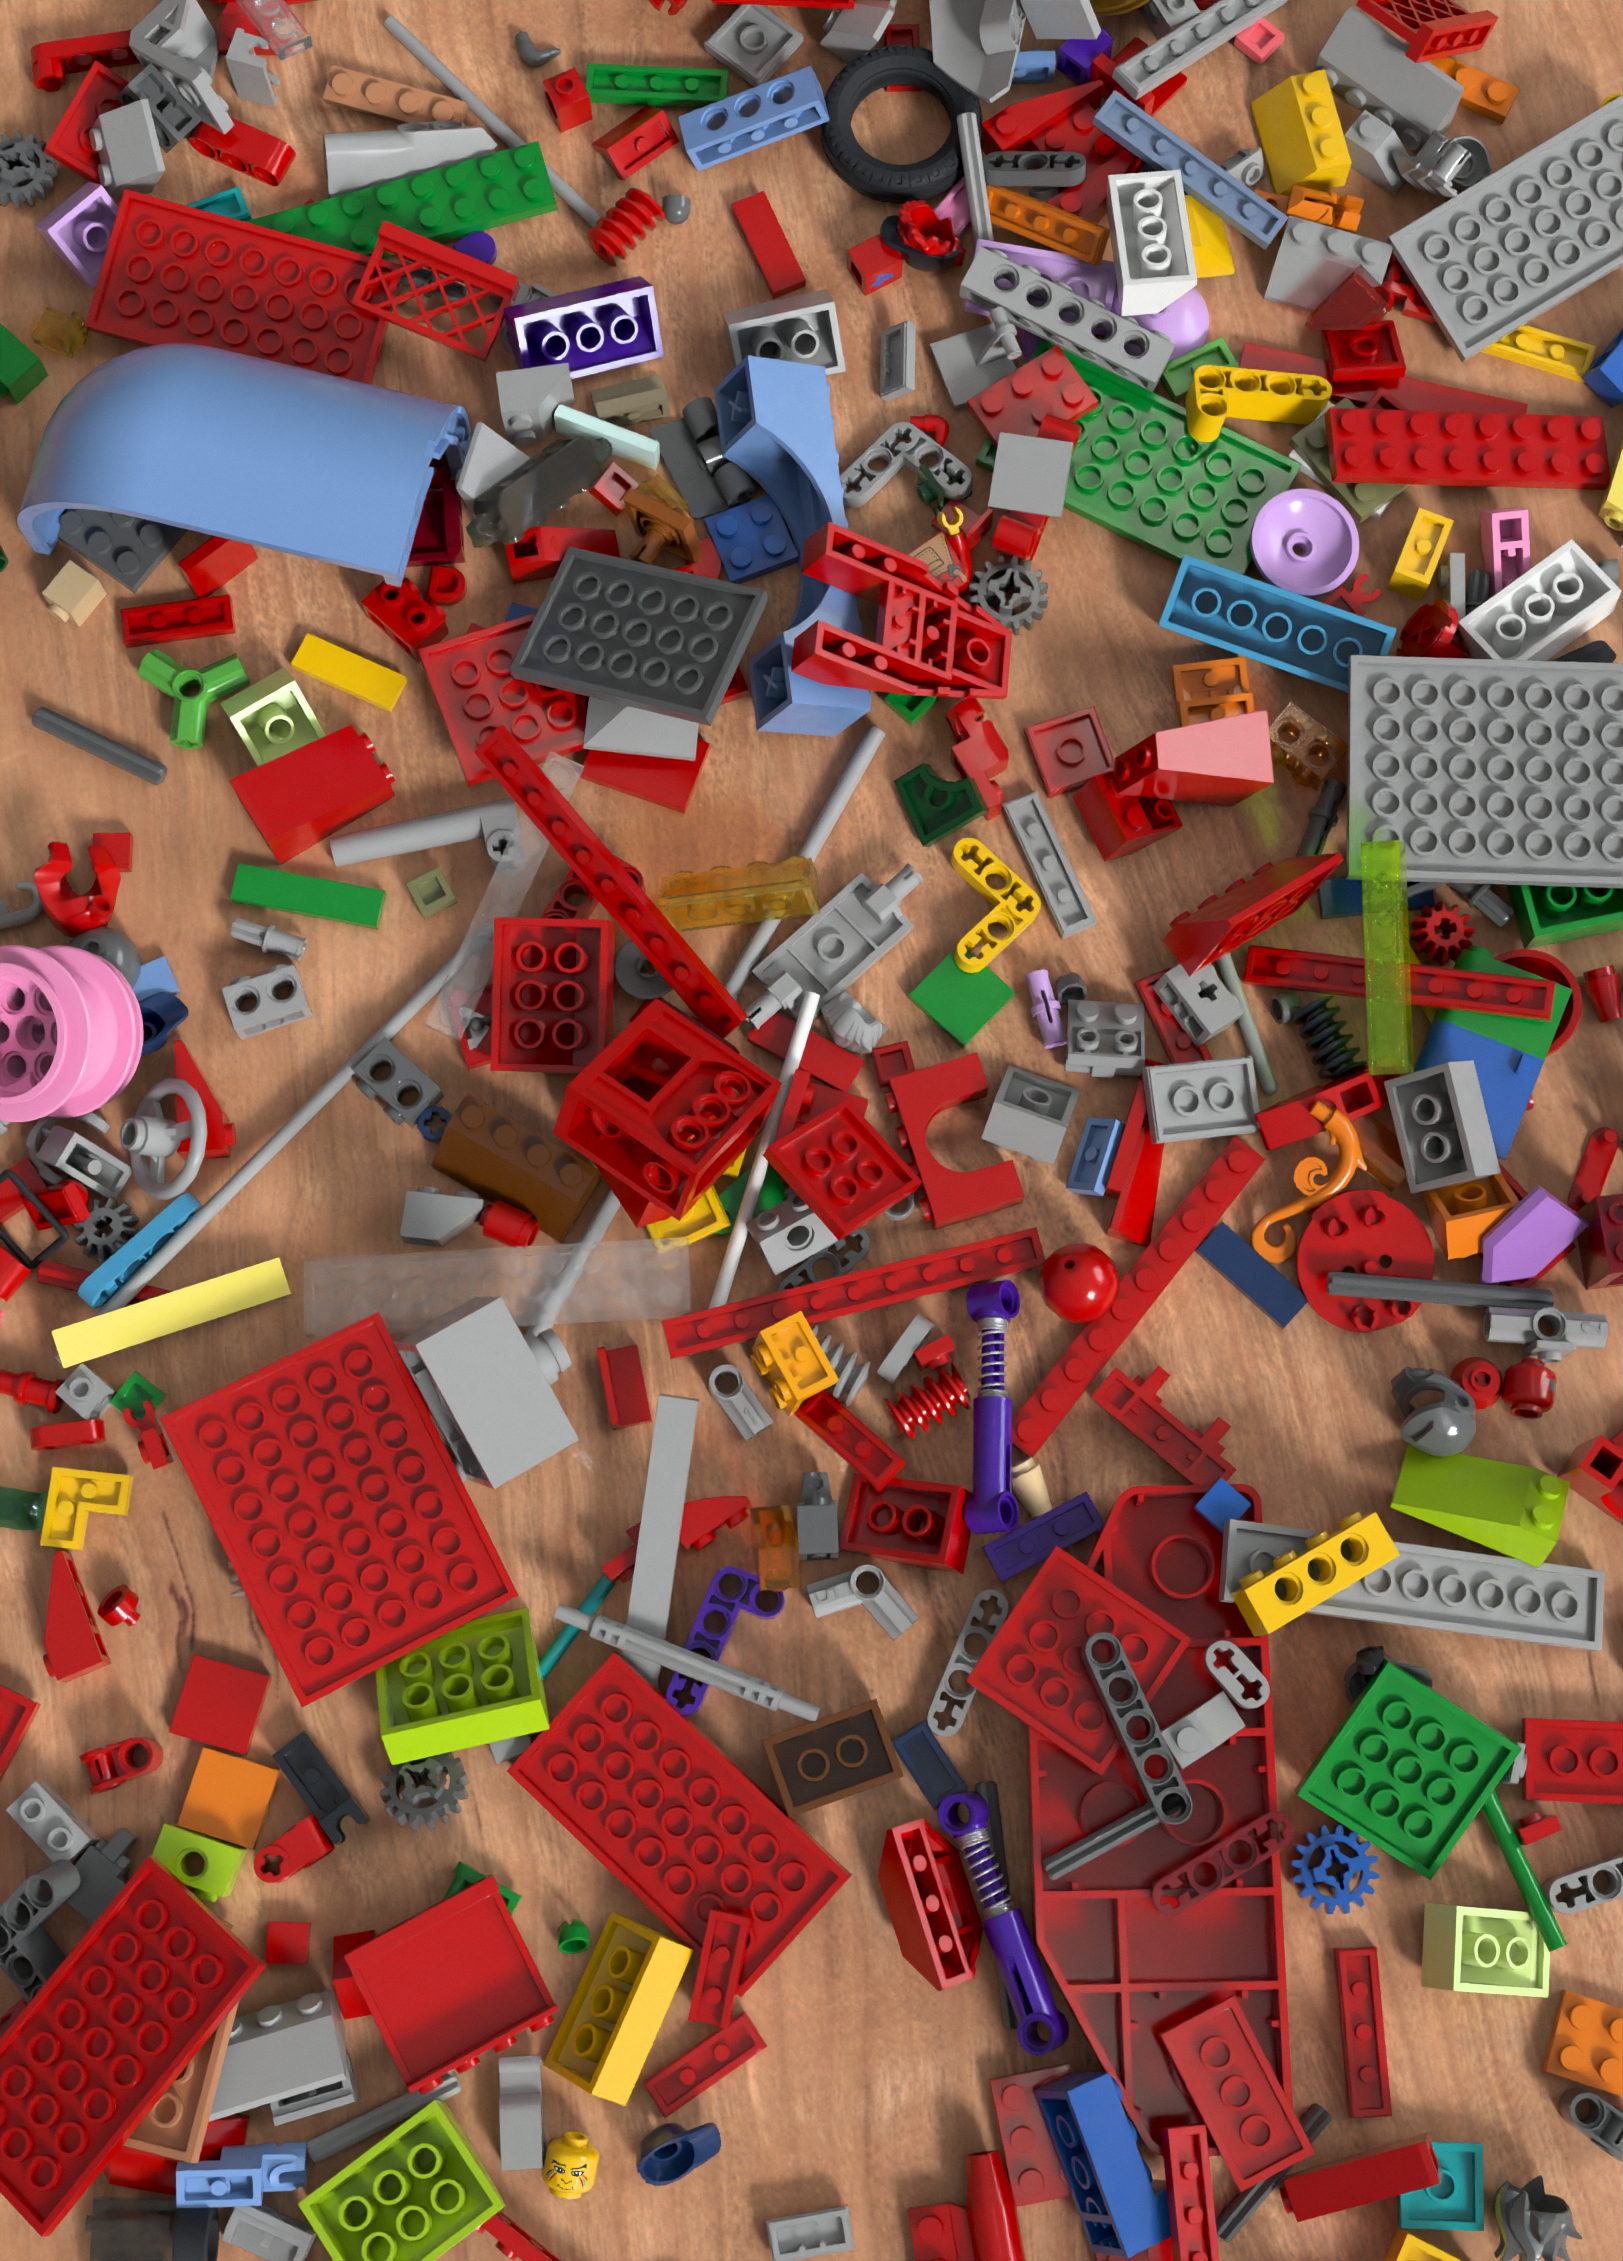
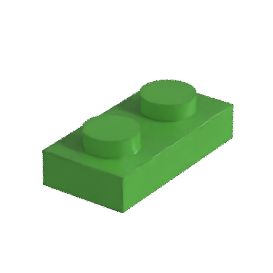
[1160,337,1239,403]

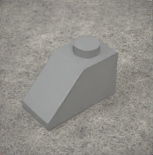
[1344,110,1409,197]
[35,1125,133,1199]
[1161,1691,1246,1770]

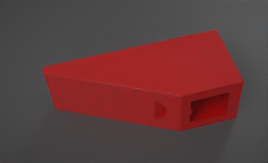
[503,526,620,584]

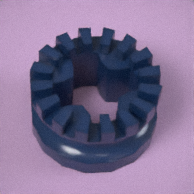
[418,1106,451,1143]

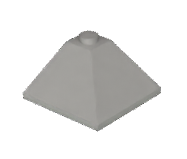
[583,697,699,761]

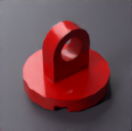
[1397,599,1470,659]

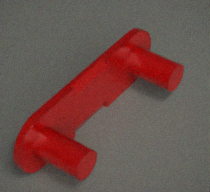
[1567,1127,1619,1212]

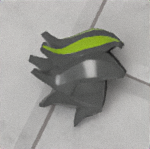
[1493,2175,1582,2261]

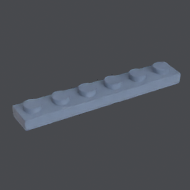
[1092,90,1289,250]

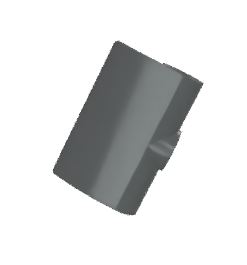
[649,397,757,520]

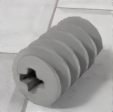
[811,1325,870,1406]

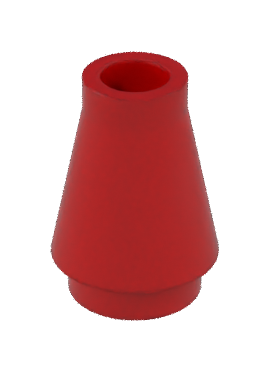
[1582,965,1623,1023]

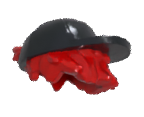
[880,200,967,272]

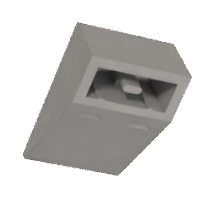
[455,422,548,543]

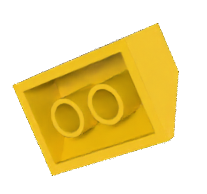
[1250,69,1352,197]

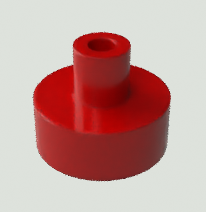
[97,1585,140,1626]

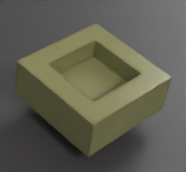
[406,867,458,920]

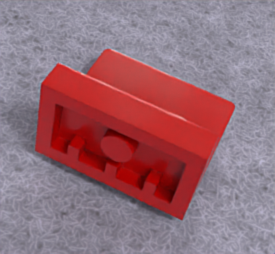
[1089,37,1187,117]
[774,1069,868,1143]

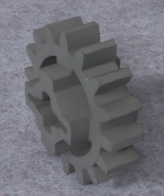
[0,131,58,209]
[969,556,1049,636]
[380,1752,469,1832]

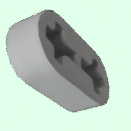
[877,1313,935,1384]
[1203,1640,1270,1709]

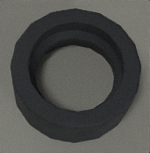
[172,2207,220,2261]

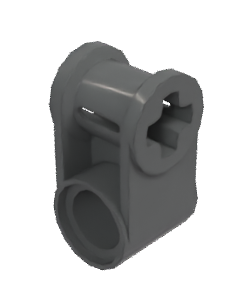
[1558,2088,1623,2162]

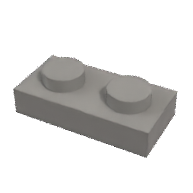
[1437,552,1466,636]

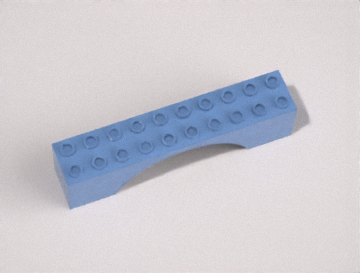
[714,355,872,737]

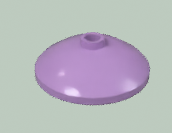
[1104,286,1209,362]
[1250,489,1359,598]

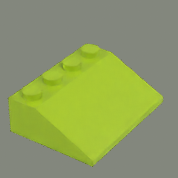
[375,1607,550,1765]
[298,2100,506,2261]

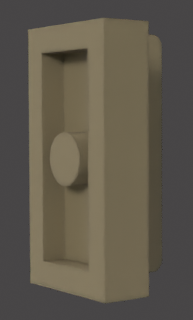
[591,375,670,427]

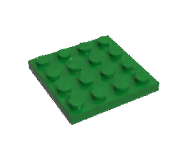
[1294,1658,1522,1880]

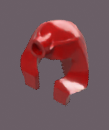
[34,842,121,939]

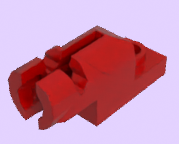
[945,698,1009,821]

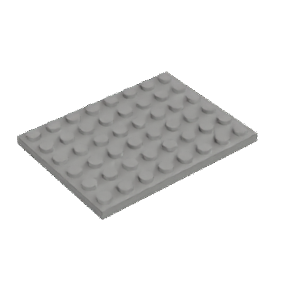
[1346,655,1623,888]

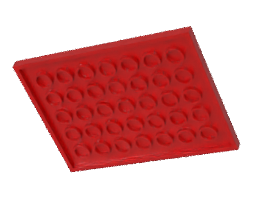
[160,1312,519,1708]

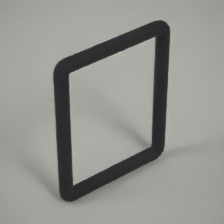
[0,1169,69,1269]

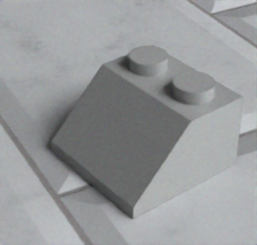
[89,99,165,198]
[496,363,575,447]
[981,1065,1080,1165]

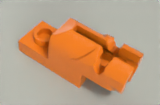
[1254,185,1364,236]

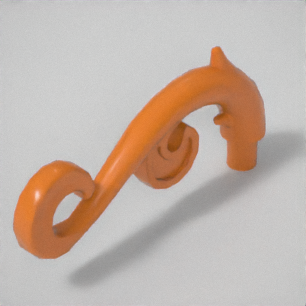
[1251,1101,1367,1263]

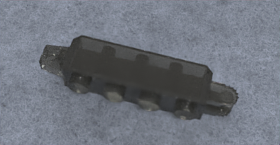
[466,436,613,548]

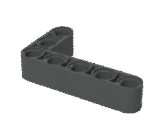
[0,1859,81,2003]

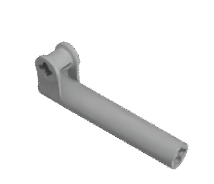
[330,797,524,874]

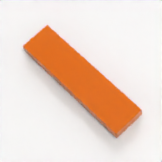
[986,184,1111,265]

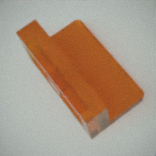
[1334,1113,1407,1193]

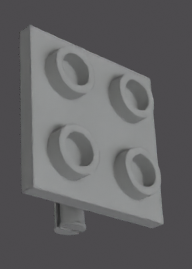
[929,307,1022,410]

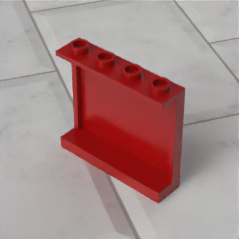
[343,1875,559,2095]

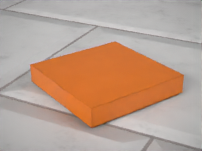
[177,1747,281,1849]

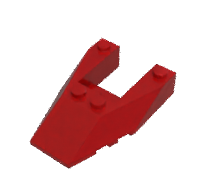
[791,521,1012,700]

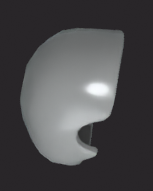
[1437,135,1492,191]

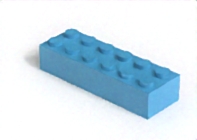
[1158,554,1397,693]

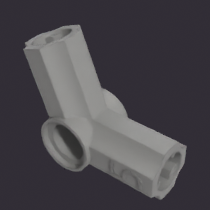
[806,1564,919,1641]

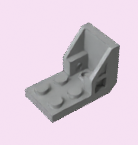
[129,0,234,135]

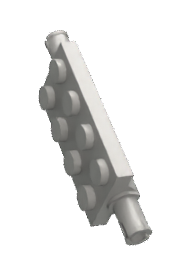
[744,863,923,1030]

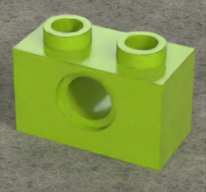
[152,1823,247,1902]

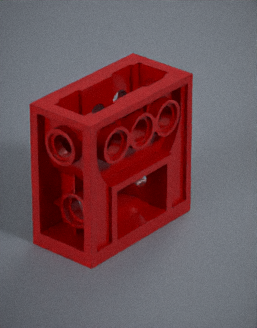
[553,998,782,1221]

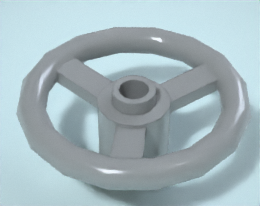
[120,1078,208,1200]

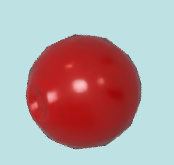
[1039,1243,1119,1323]

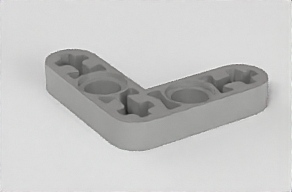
[840,422,973,508]

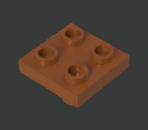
[623,488,704,565]

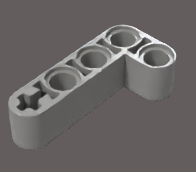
[1541,1853,1623,1914]

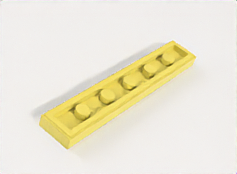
[51,1257,291,1368]

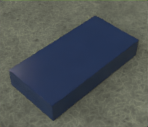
[891,1720,968,1811]

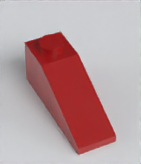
[174,1040,236,1161]
[43,1550,112,1682]

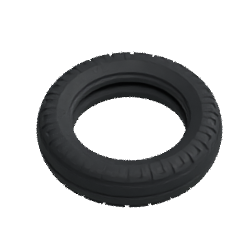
[820,45,983,204]

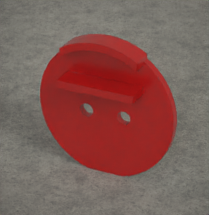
[1296,1189,1434,1333]

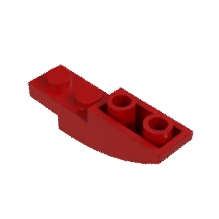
[1253,1056,1401,1150]
[602,1496,752,1584]

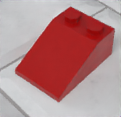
[839,1473,973,1574]

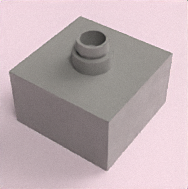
[394,1297,579,1489]

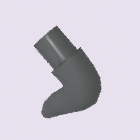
[515,31,561,68]

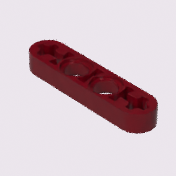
[1150,1812,1293,1915]

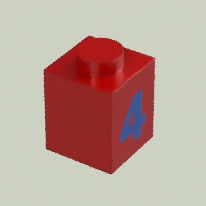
[847,234,904,296]

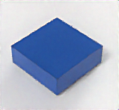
[1193,1478,1251,1535]

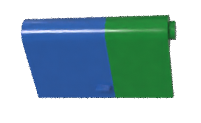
[1412,945,1573,1160]

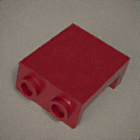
[406,480,465,567]
[1576,1194,1623,1290]

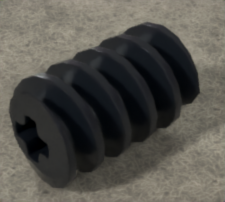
[1292,995,1367,1080]

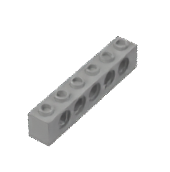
[959,247,1175,392]

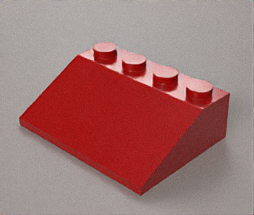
[1163,853,1344,976]
[490,917,616,1073]

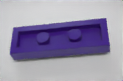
[982,1491,1104,1583]

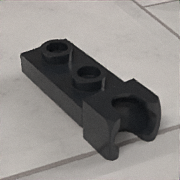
[272,1731,370,1845]

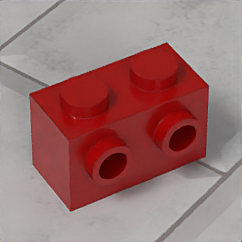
[361,578,449,663]

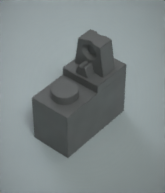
[797,1472,839,1561]
[66,1827,138,1924]

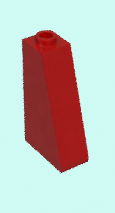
[1279,2132,1442,2222]

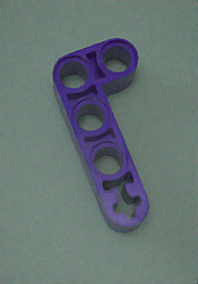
[666,1566,785,1716]

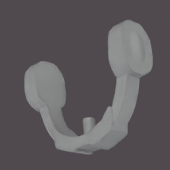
[26,1112,111,1186]

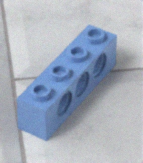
[678,65,830,171]

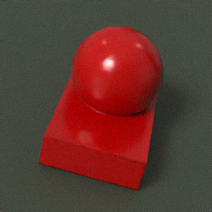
[21,1179,91,1231]

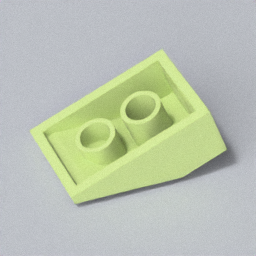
[1421,1903,1550,1998]

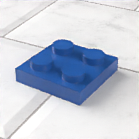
[704,495,799,584]

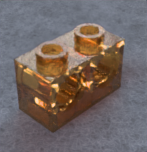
[1269,701,1347,791]

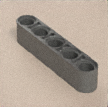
[1081,1632,1193,1825]

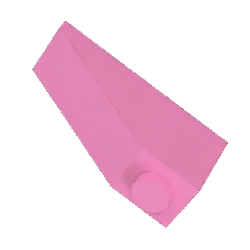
[1480,506,1531,598]

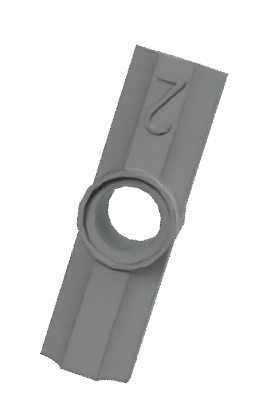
[1483,1307,1608,1349]

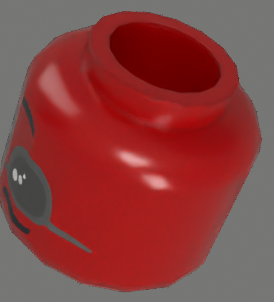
[1502,1358,1557,1419]

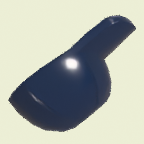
[138,992,189,1057]
[636,2122,721,2186]

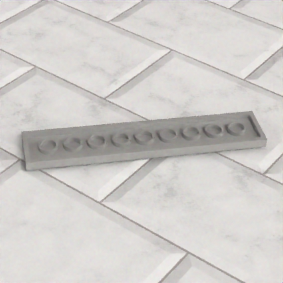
[1219,1519,1605,1651]

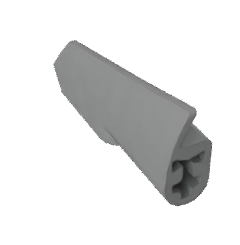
[323,121,497,198]

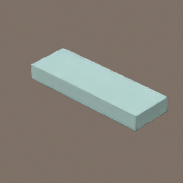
[554,404,660,471]

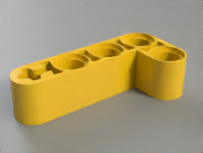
[1185,365,1332,442]

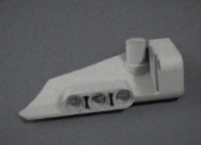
[929,0,1026,103]

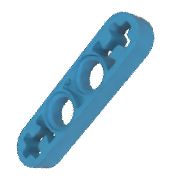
[78,1193,203,1309]

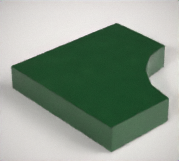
[894,763,989,847]

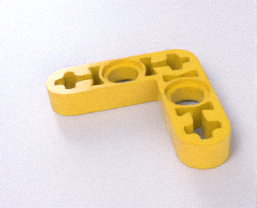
[950,838,1041,973]

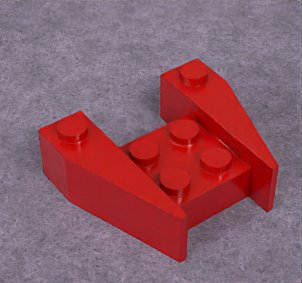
[980,79,1145,224]

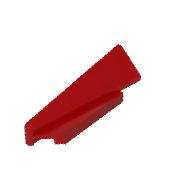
[1104,1058,1166,1247]

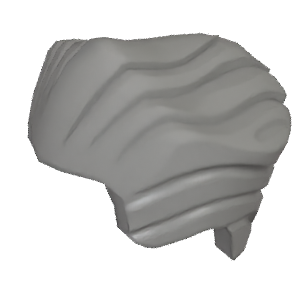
[821,991,888,1053]

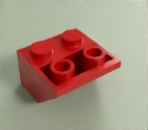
[1072,771,1183,862]

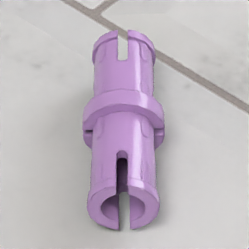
[1025,969,1067,1049]

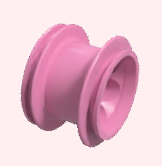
[0,945,144,1122]

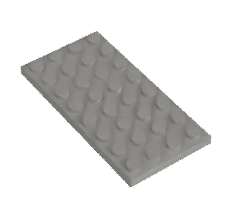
[1386,95,1623,363]

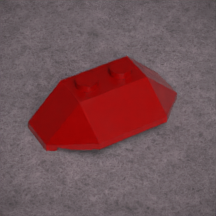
[877,1818,983,1991]
[102,2113,250,2195]

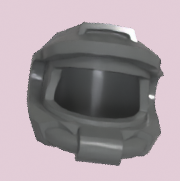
[1391,1367,1477,1457]

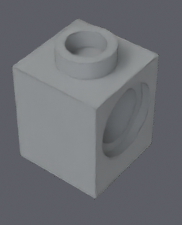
[55,1363,117,1420]

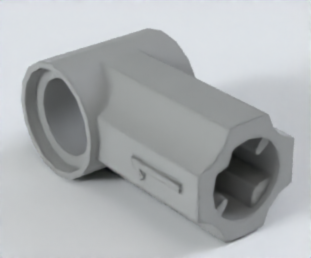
[708,1364,773,1442]

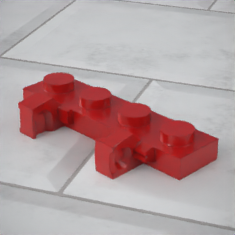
[1090,1366,1237,1485]

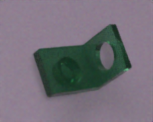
[915,463,972,515]
[0,1486,48,1532]

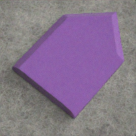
[1479,1185,1591,1285]

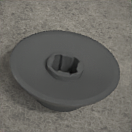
[615,939,673,999]

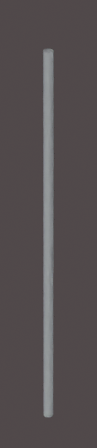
[53,920,494,1364]

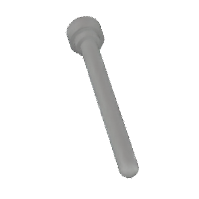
[1216,953,1278,1095]

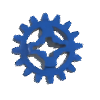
[1289,1825,1379,1914]

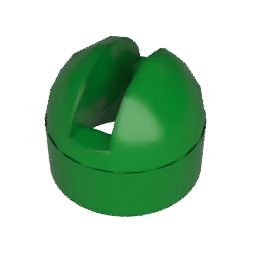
[557,1919,590,1954]

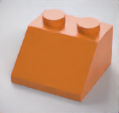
[1423,1173,1520,1260]

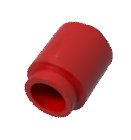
[479,1200,540,1250]

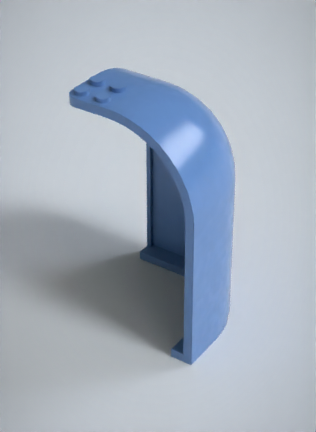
[17,343,472,587]

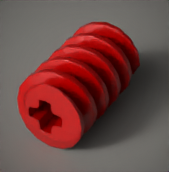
[586,188,666,267]
[883,1363,971,1440]

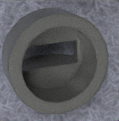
[662,195,691,225]
[1055,972,1087,1005]
[1270,992,1302,1024]

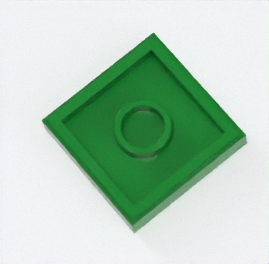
[908,946,1015,1049]

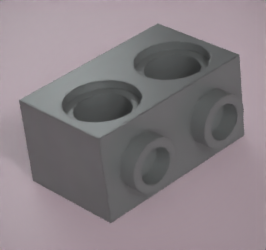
[115,63,202,153]
[353,1037,444,1129]

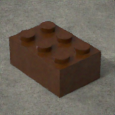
[762,1699,903,1818]

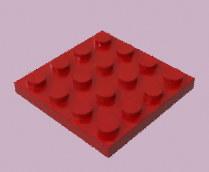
[965,1546,1192,1776]

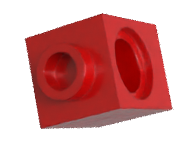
[543,67,593,133]

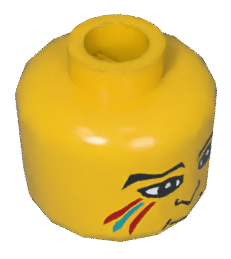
[542,2131,599,2199]

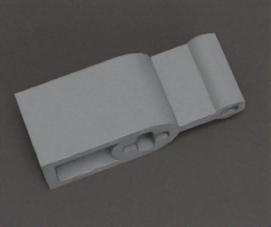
[499,2054,545,2171]

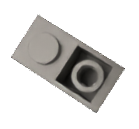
[400,1186,486,1247]

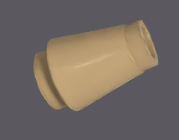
[1012,1457,1053,1518]

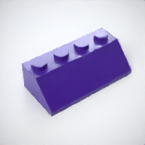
[503,276,664,379]

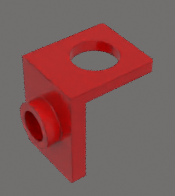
[931,500,994,551]

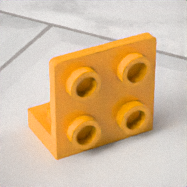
[750,1311,839,1417]

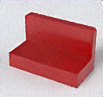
[592,106,679,181]
[597,1344,652,1430]

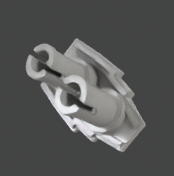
[1391,130,1472,197]

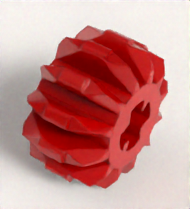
[1408,901,1475,967]

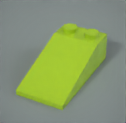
[1390,1444,1570,1568]

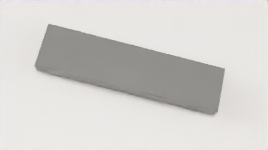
[1002,791,1097,940]

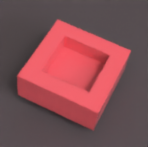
[1234,18,1285,66]

